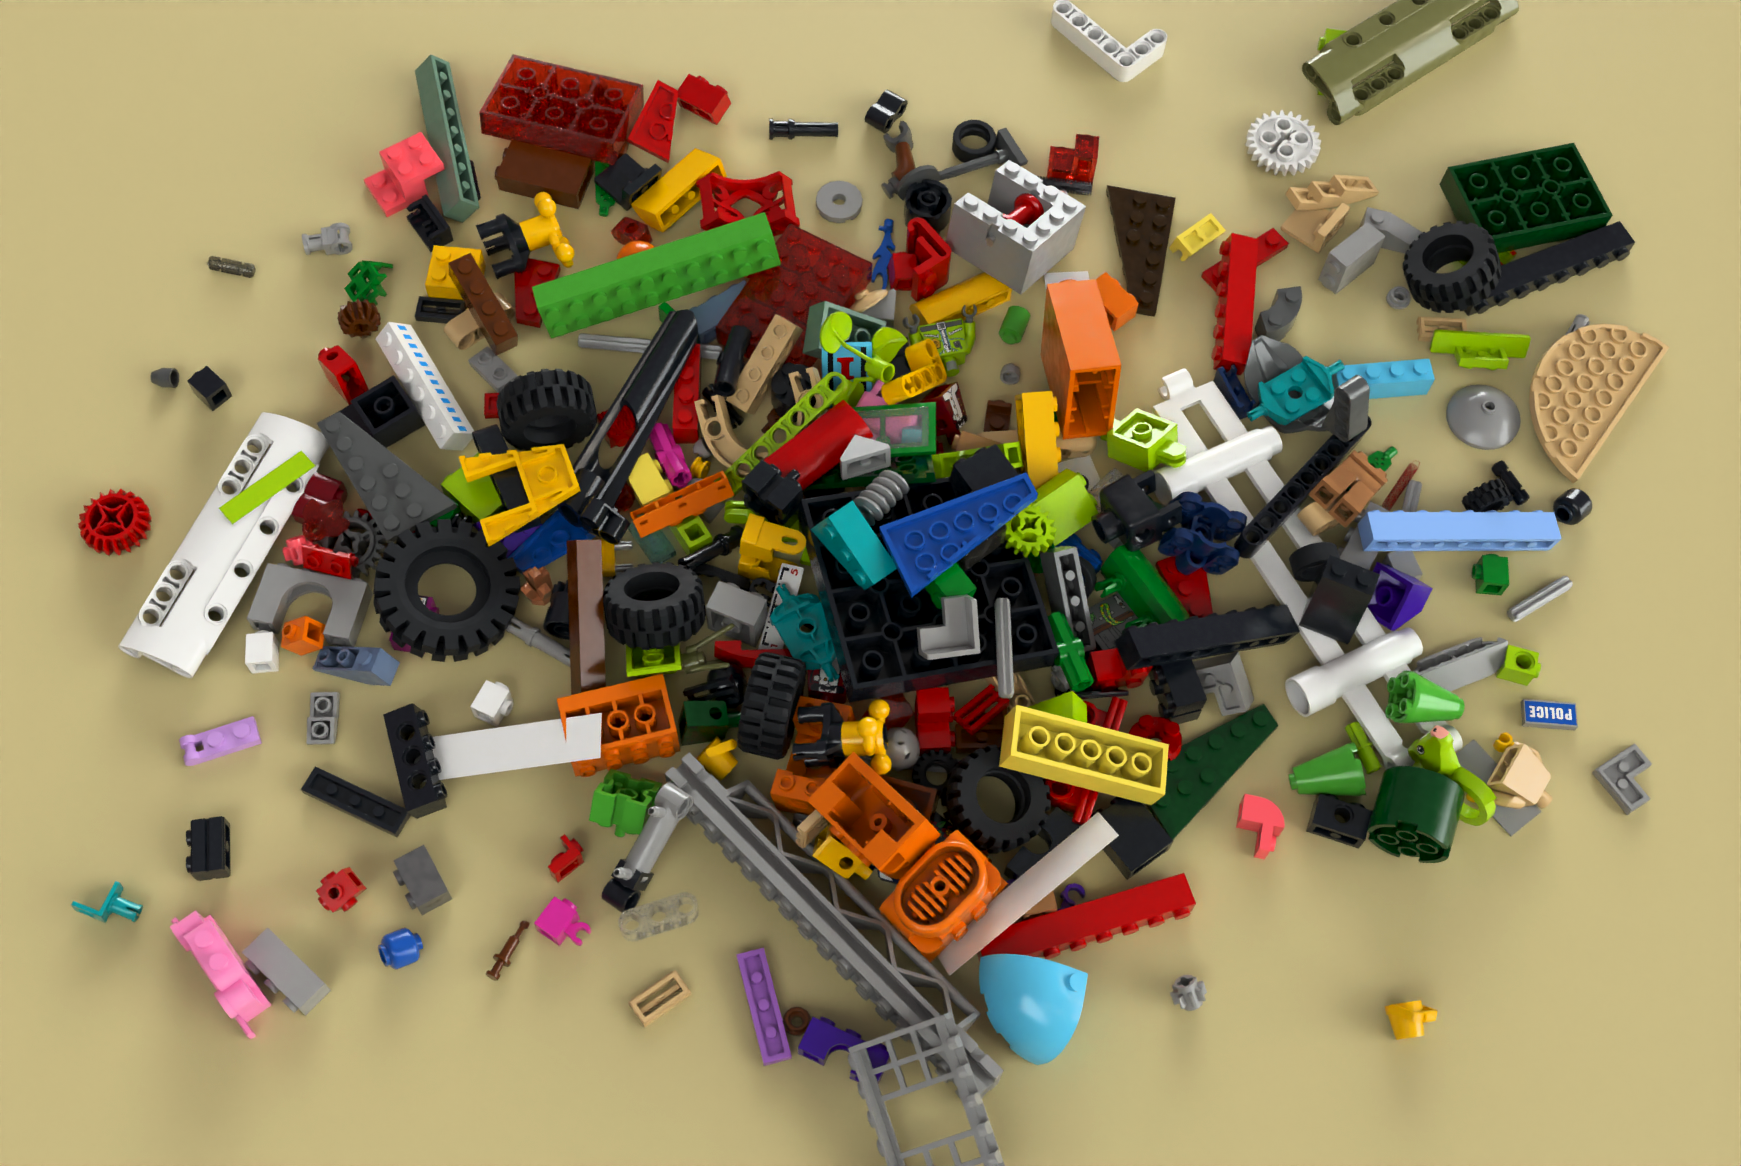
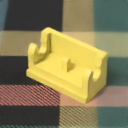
[1169,213,1226,261]

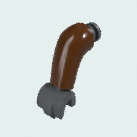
[881,121,916,199]

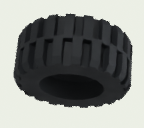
[1403,221,1501,313]
[497,368,597,451]
[603,562,706,650]
[737,652,806,760]
[941,745,1051,854]

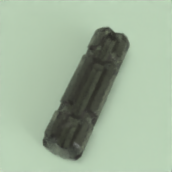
[207,256,256,278]

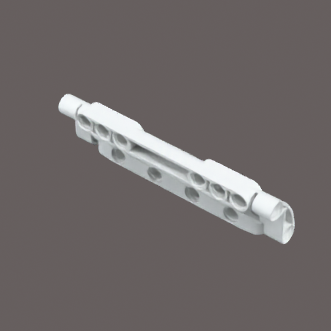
[118,412,330,678]

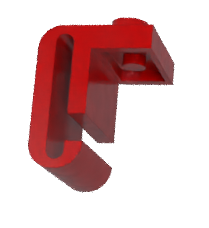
[906,217,952,302]

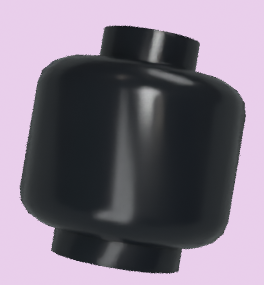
[1553,488,1592,525]

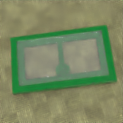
[852,402,936,457]

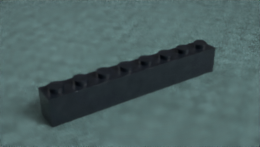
[1464,221,1635,316]
[1114,604,1300,671]

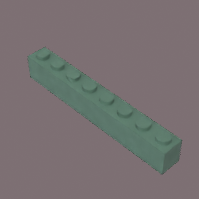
[415,54,479,223]

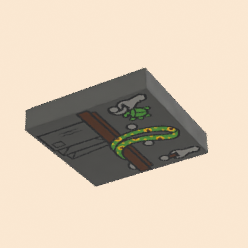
[1089,593,1138,651]

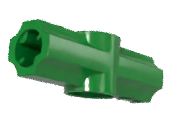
[1048,612,1094,692]

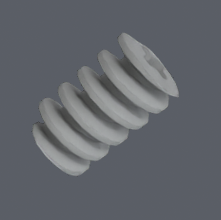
[853,470,909,526]

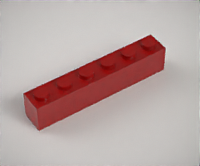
[1211,233,1258,376]

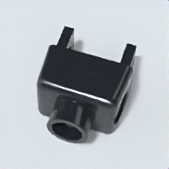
[1091,470,1182,552]

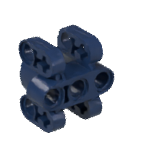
[1158,492,1247,575]

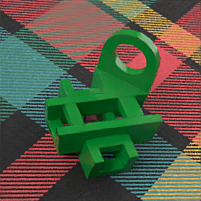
[344,260,393,306]

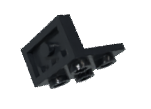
[594,154,662,211]

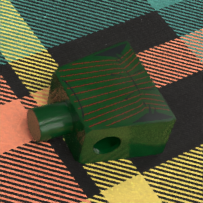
[678,701,741,746]

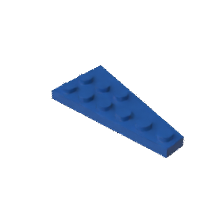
[879,472,1038,598]

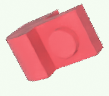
[1236,794,1285,860]

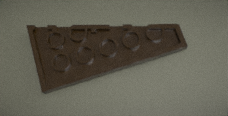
[1106,185,1176,317]

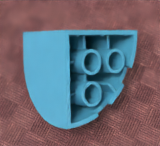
[979,954,1088,1065]

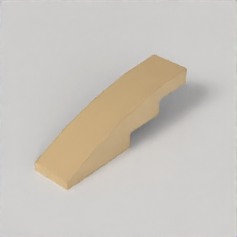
[1285,175,1379,210]

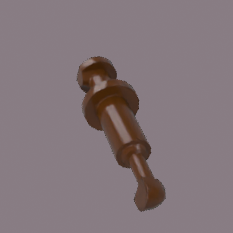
[486,921,530,981]

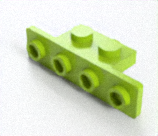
[1430,329,1531,370]

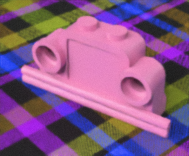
[170,910,272,1039]

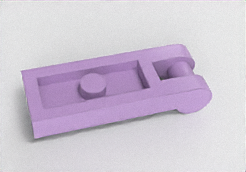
[179,716,262,766]

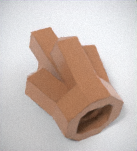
[520,566,553,606]

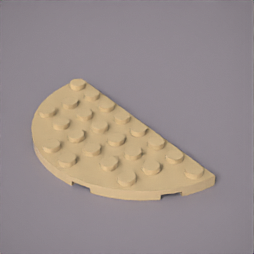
[1529,324,1669,483]

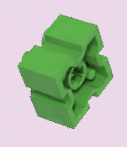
[589,769,662,837]

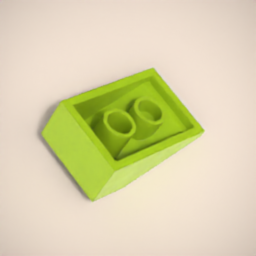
[626,642,683,678]

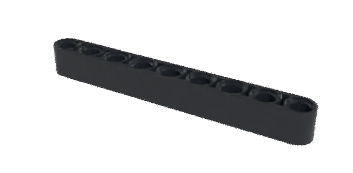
[1234,416,1372,559]

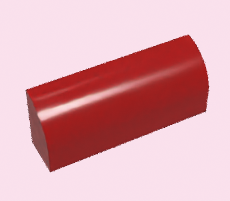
[763,400,873,491]

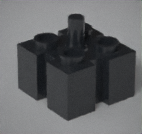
[741,460,803,528]

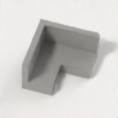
[917,594,980,660]
[1193,652,1254,716]

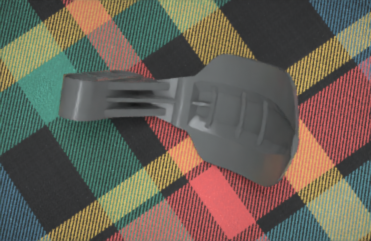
[1244,335,1370,442]

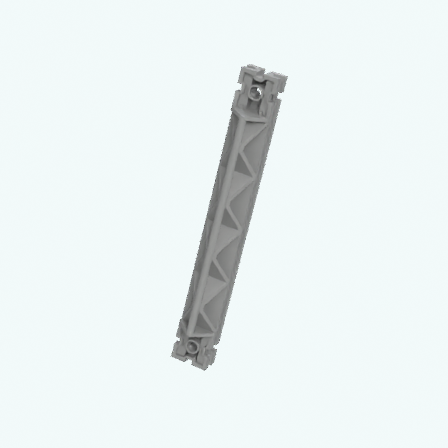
[665,752,1004,1099]

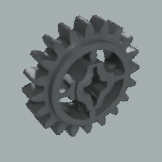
[315,510,387,578]

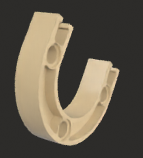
[694,367,827,476]

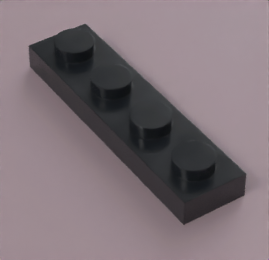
[301,766,411,837]

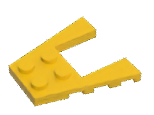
[459,444,581,546]

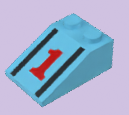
[821,342,872,408]

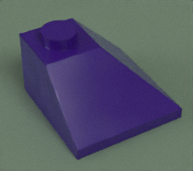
[1367,562,1433,631]

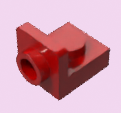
[548,834,584,883]

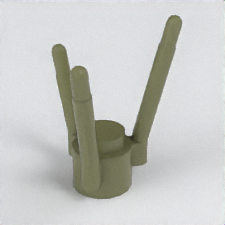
[681,623,735,674]

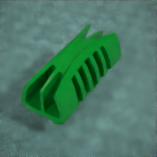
[1095,545,1190,628]

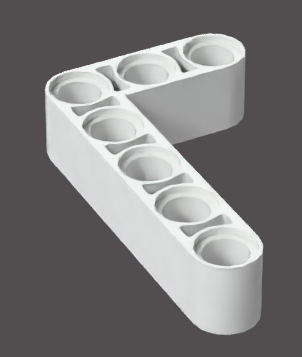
[1051,0,1167,82]

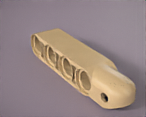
[977,427,1097,460]

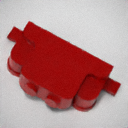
[1043,697,1128,825]

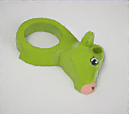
[1408,725,1497,826]

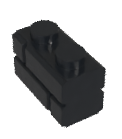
[186,816,231,881]

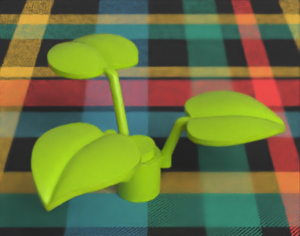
[820,311,908,407]

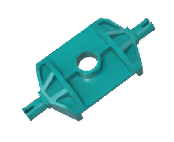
[1247,356,1345,426]
[770,584,839,682]

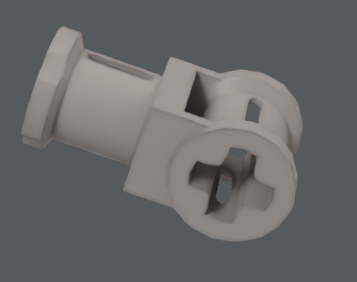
[302,223,352,255]

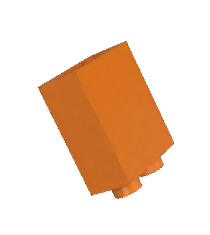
[1040,279,1121,440]

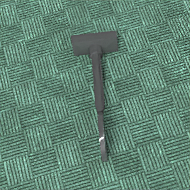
[896,128,1028,201]

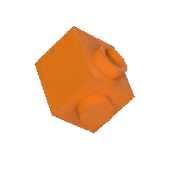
[281,616,326,656]

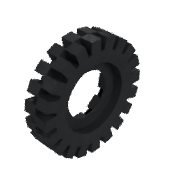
[373,519,520,662]

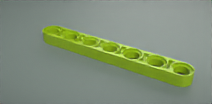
[715,372,848,499]

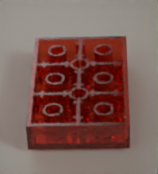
[479,54,644,165]
[716,223,872,368]

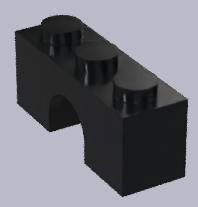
[1004,807,1081,880]

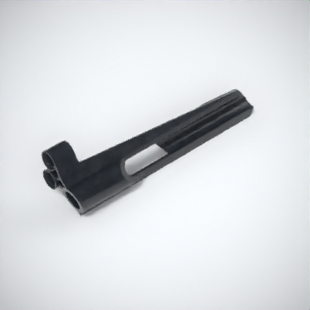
[557,309,699,545]

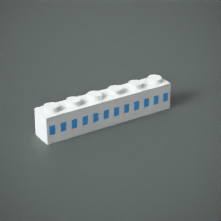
[376,322,474,451]

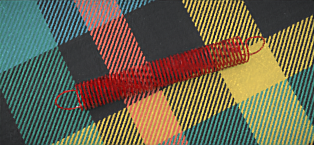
[1382,461,1420,510]

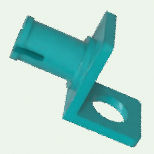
[71,881,143,923]

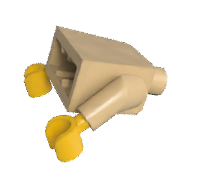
[1466,732,1552,809]

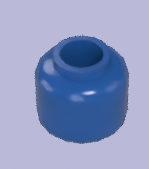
[378,928,423,970]

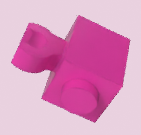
[534,896,592,946]

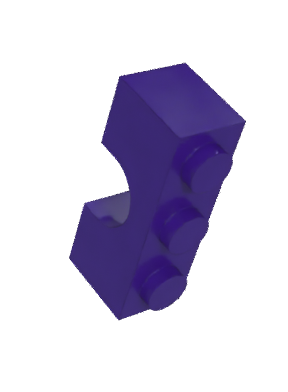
[798,1017,890,1084]

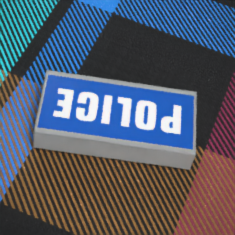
[1521,699,1578,731]

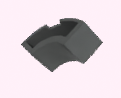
[1255,286,1302,341]

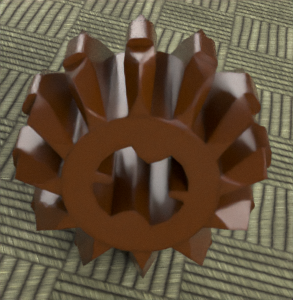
[337,298,381,338]

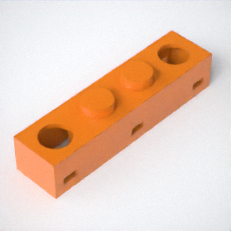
[630,470,735,538]

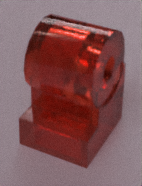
[611,217,653,245]

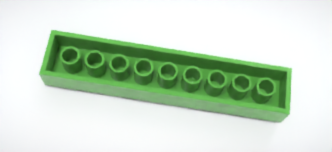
[532,212,781,339]

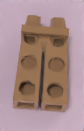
[1308,450,1388,528]

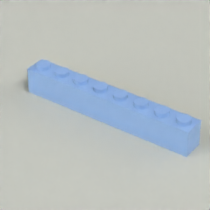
[1357,510,1562,551]

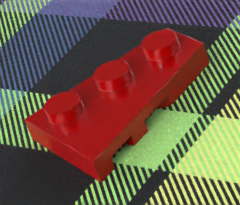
[514,258,561,328]

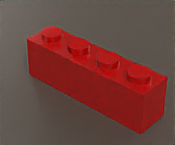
[672,344,702,444]

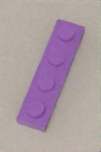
[736,947,792,1066]

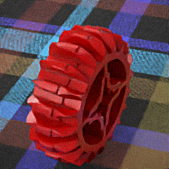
[78,489,152,556]

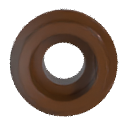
[783,1007,811,1036]

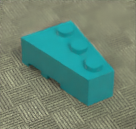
[810,500,897,590]

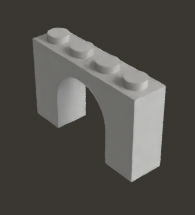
[247,563,373,647]

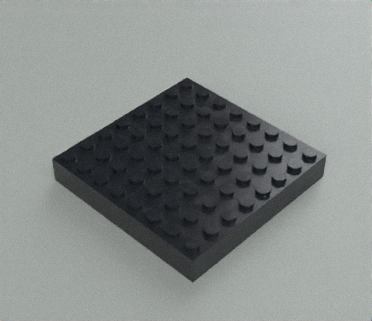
[797,477,1059,703]

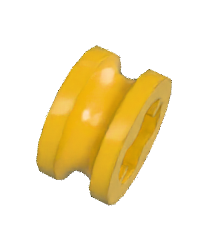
[690,456,711,479]

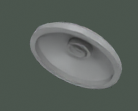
[1446,385,1521,450]

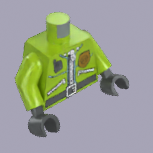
[902,304,977,377]

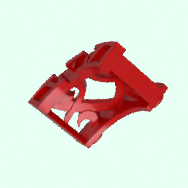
[696,171,800,236]

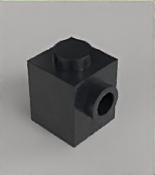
[187,366,232,411]

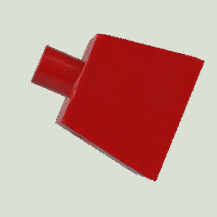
[318,345,369,405]

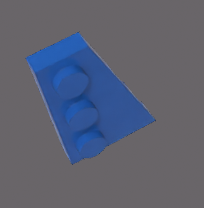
[507,510,596,575]

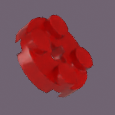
[1129,715,1182,761]

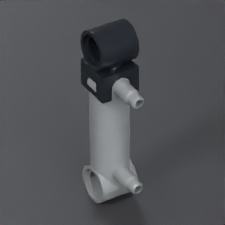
[601,782,694,914]

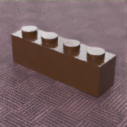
[448,253,518,356]

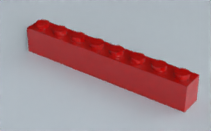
[977,873,1196,962]

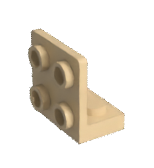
[1281,203,1350,254]

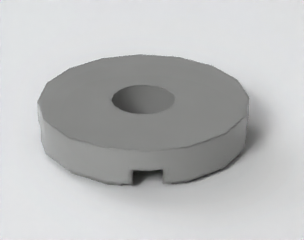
[816,181,862,223]

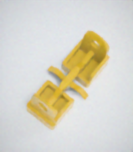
[738,513,806,583]

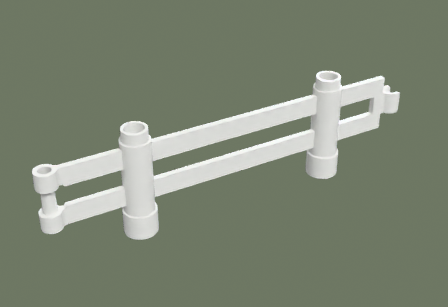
[1152,369,1463,770]

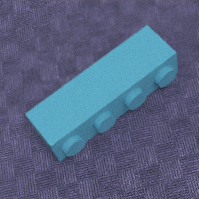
[1332,359,1435,399]

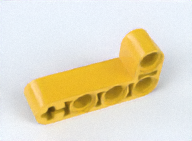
[881,339,947,405]

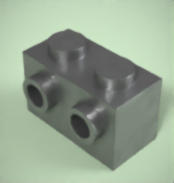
[393,845,452,915]

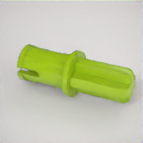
[1345,721,1383,774]

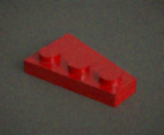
[627,80,678,163]
[1155,556,1213,618]

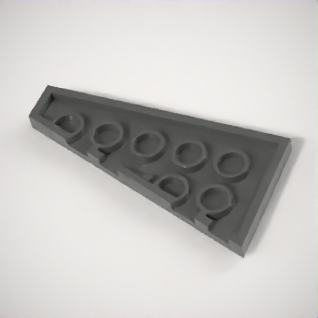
[317,411,457,545]

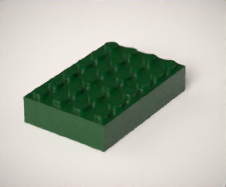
[1439,143,1613,253]

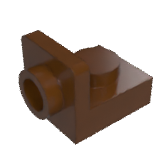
[983,400,1012,432]

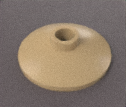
[849,288,889,313]

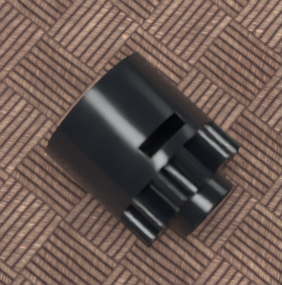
[543,580,570,640]

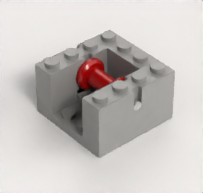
[946,160,1086,294]

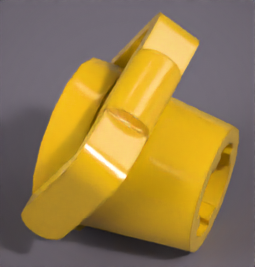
[696,737,738,781]
[1384,1000,1438,1040]

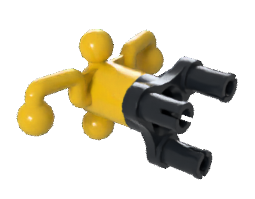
[476,192,575,279]
[792,699,892,775]

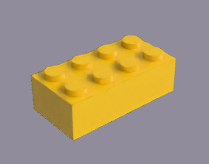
[1015,391,1061,489]

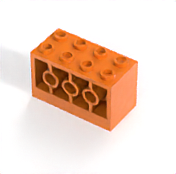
[557,673,680,777]

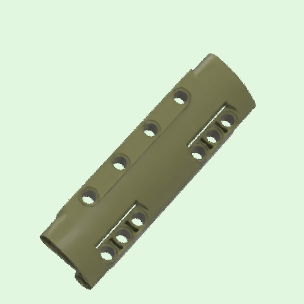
[1302,0,1519,125]

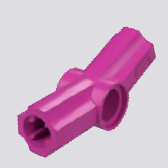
[649,422,692,489]

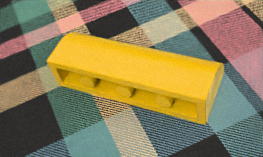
[631,148,727,233]
[909,272,1012,326]

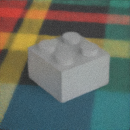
[706,581,768,647]

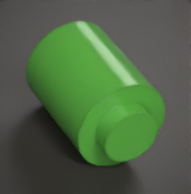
[999,306,1031,344]

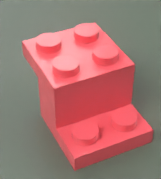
[363,132,445,217]

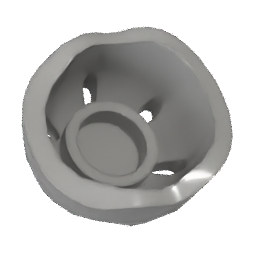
[886,727,920,772]

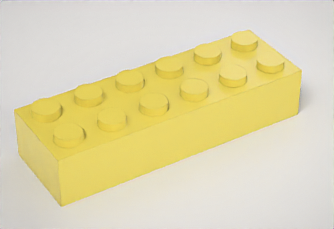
[999,705,1169,805]

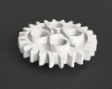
[1245,110,1321,176]

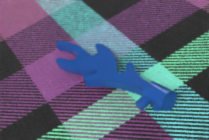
[871,219,895,289]

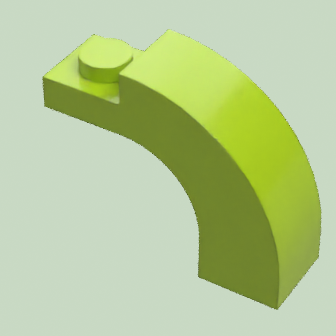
[931,442,1023,479]

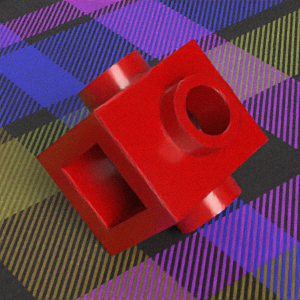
[316,867,367,913]

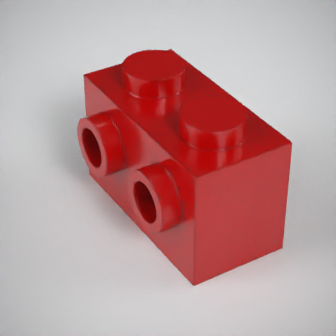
[677,74,731,125]

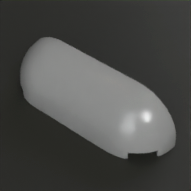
[1413,637,1508,691]

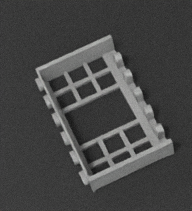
[848,1012,1005,1166]

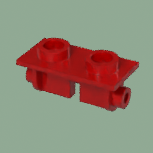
[302,544,359,580]

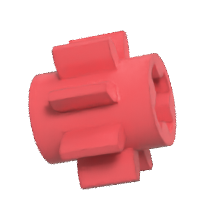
[282,535,314,566]

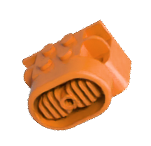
[807,752,941,879]
[879,830,1008,963]

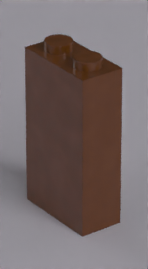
[495,140,594,209]

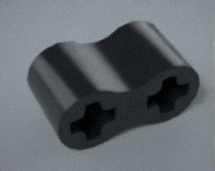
[865,89,908,133]

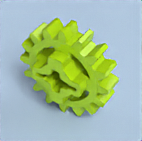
[998,504,1057,558]

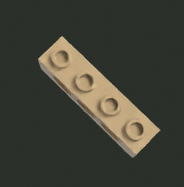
[726,314,803,415]

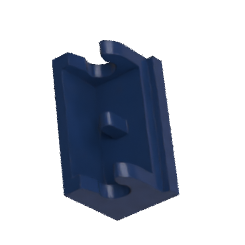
[1213,364,1257,420]

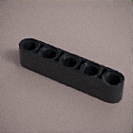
[472,424,541,533]

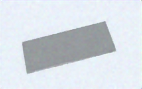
[1456,740,1542,836]

